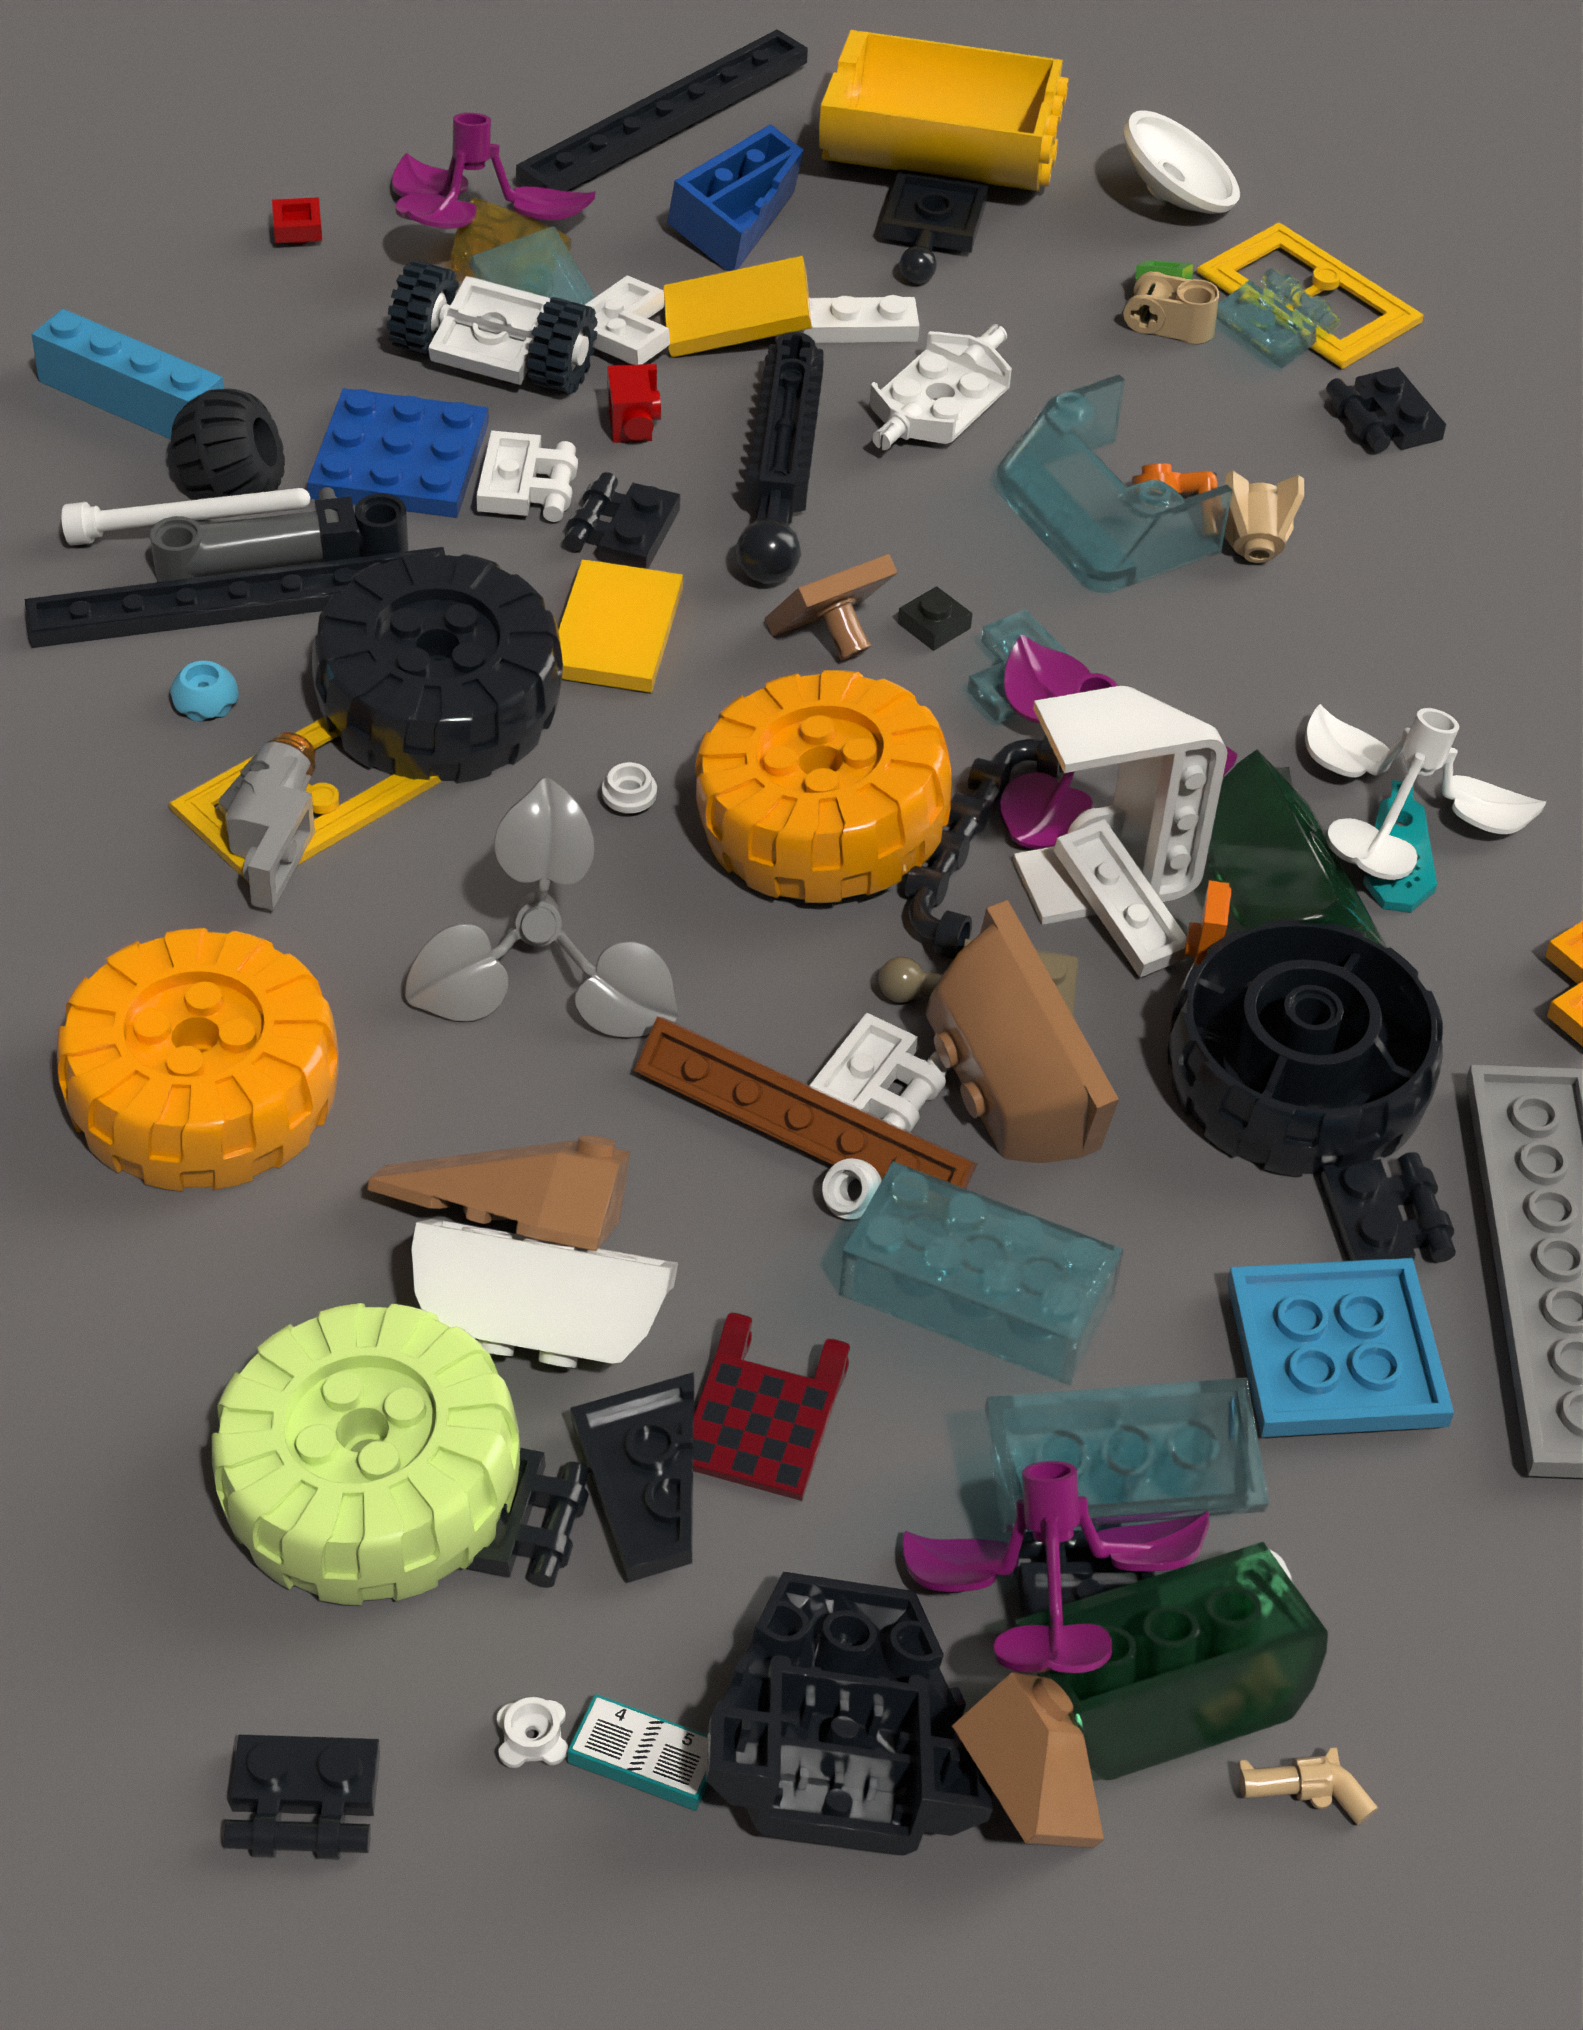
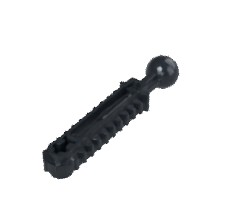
[736,332,824,584]

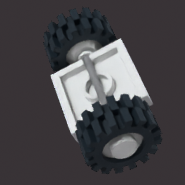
[387,260,598,394]

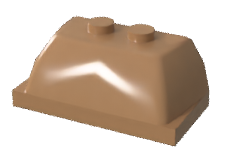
[925,899,1119,1163]

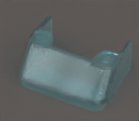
[995,374,1233,593]

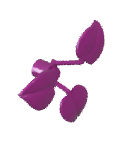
[392,113,596,229]
[1000,635,1238,849]
[903,1461,1210,1673]

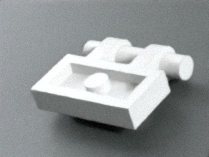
[477,431,578,522]
[810,1013,951,1132]

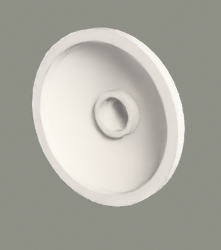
[1123,111,1240,214]

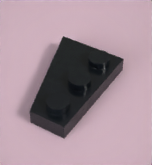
[570,1372,694,1582]

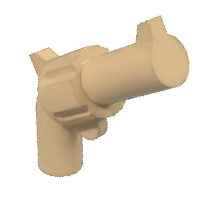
[1238,1748,1379,1825]

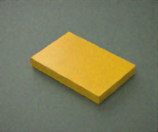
[664,255,812,357]
[558,559,683,693]

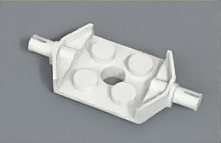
[870,324,1012,450]

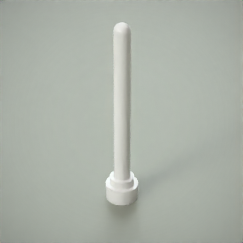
[61,488,310,546]

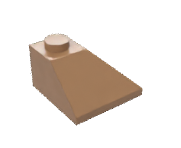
[952,1672,1104,1848]

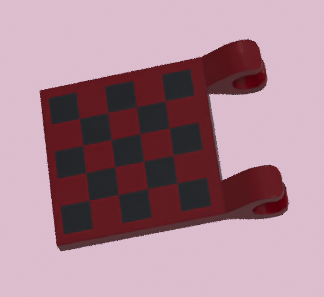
[694,1312,850,1501]

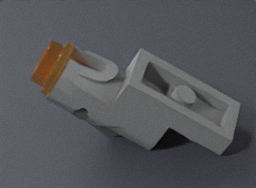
[218,732,316,910]

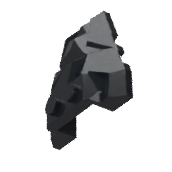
[706,1572,992,1856]

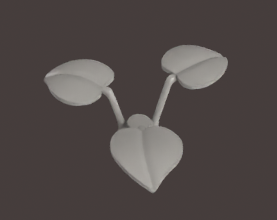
[405,777,679,1037]

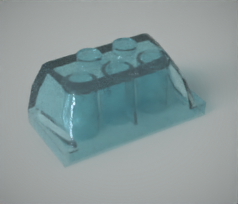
[985,1377,1269,1533]

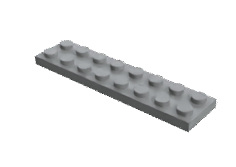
[1466,1065,1583,1478]

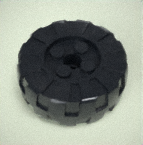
[312,551,563,784]
[1167,919,1443,1177]

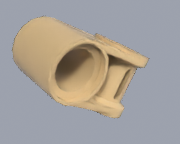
[1123,271,1219,344]

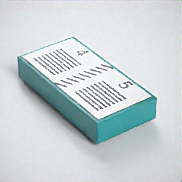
[567,1694,709,1811]

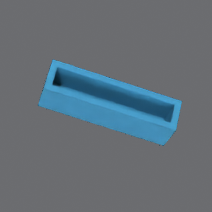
[31,308,224,439]

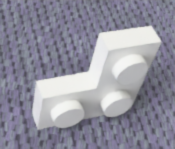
[585,275,670,365]

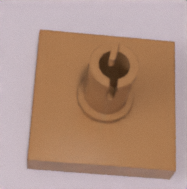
[764,554,898,660]

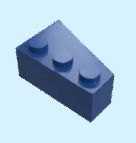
[667,124,804,271]

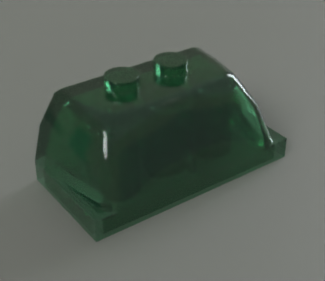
[1207,749,1387,948]
[1016,1542,1328,1780]

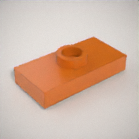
[1184,880,1232,965]

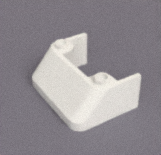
[1013,686,1227,925]

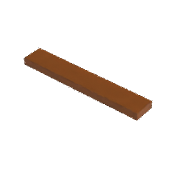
[634,1016,977,1219]

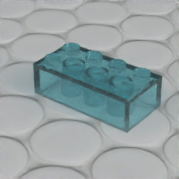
[839,1161,1124,1386]

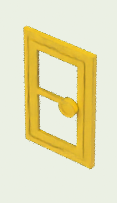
[1197,222,1424,369]
[168,718,442,883]

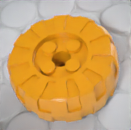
[695,670,952,903]
[57,928,338,1192]

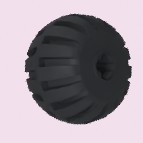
[171,389,285,500]

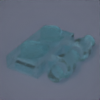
[1216,268,1341,368]

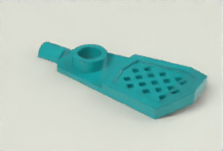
[1363,780,1437,913]

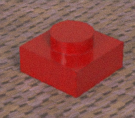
[272,197,323,244]

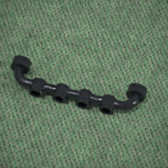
[905,735,1064,959]

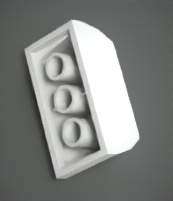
[412,1218,678,1368]

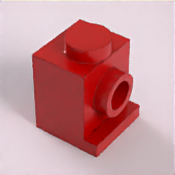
[607,364,661,443]

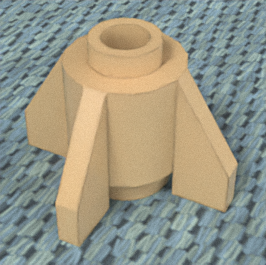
[1219,471,1304,563]

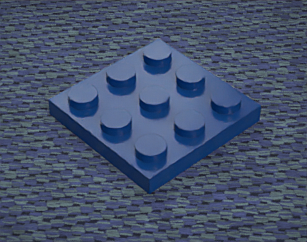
[307,388,489,518]

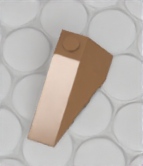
[367,1135,631,1251]

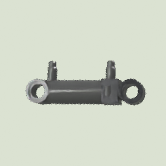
[150,487,408,582]

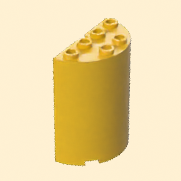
[819,30,1069,191]

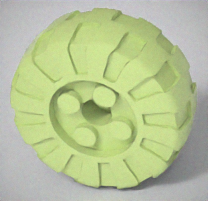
[212,1303,520,1606]

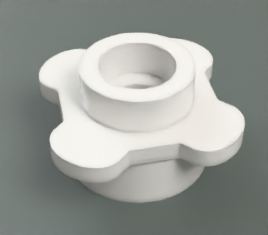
[497,1697,568,1768]

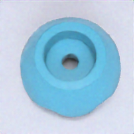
[170,660,239,721]

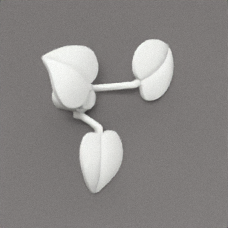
[1305,704,1546,880]

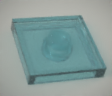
[469,226,595,305]

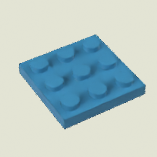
[1227,1258,1454,1437]

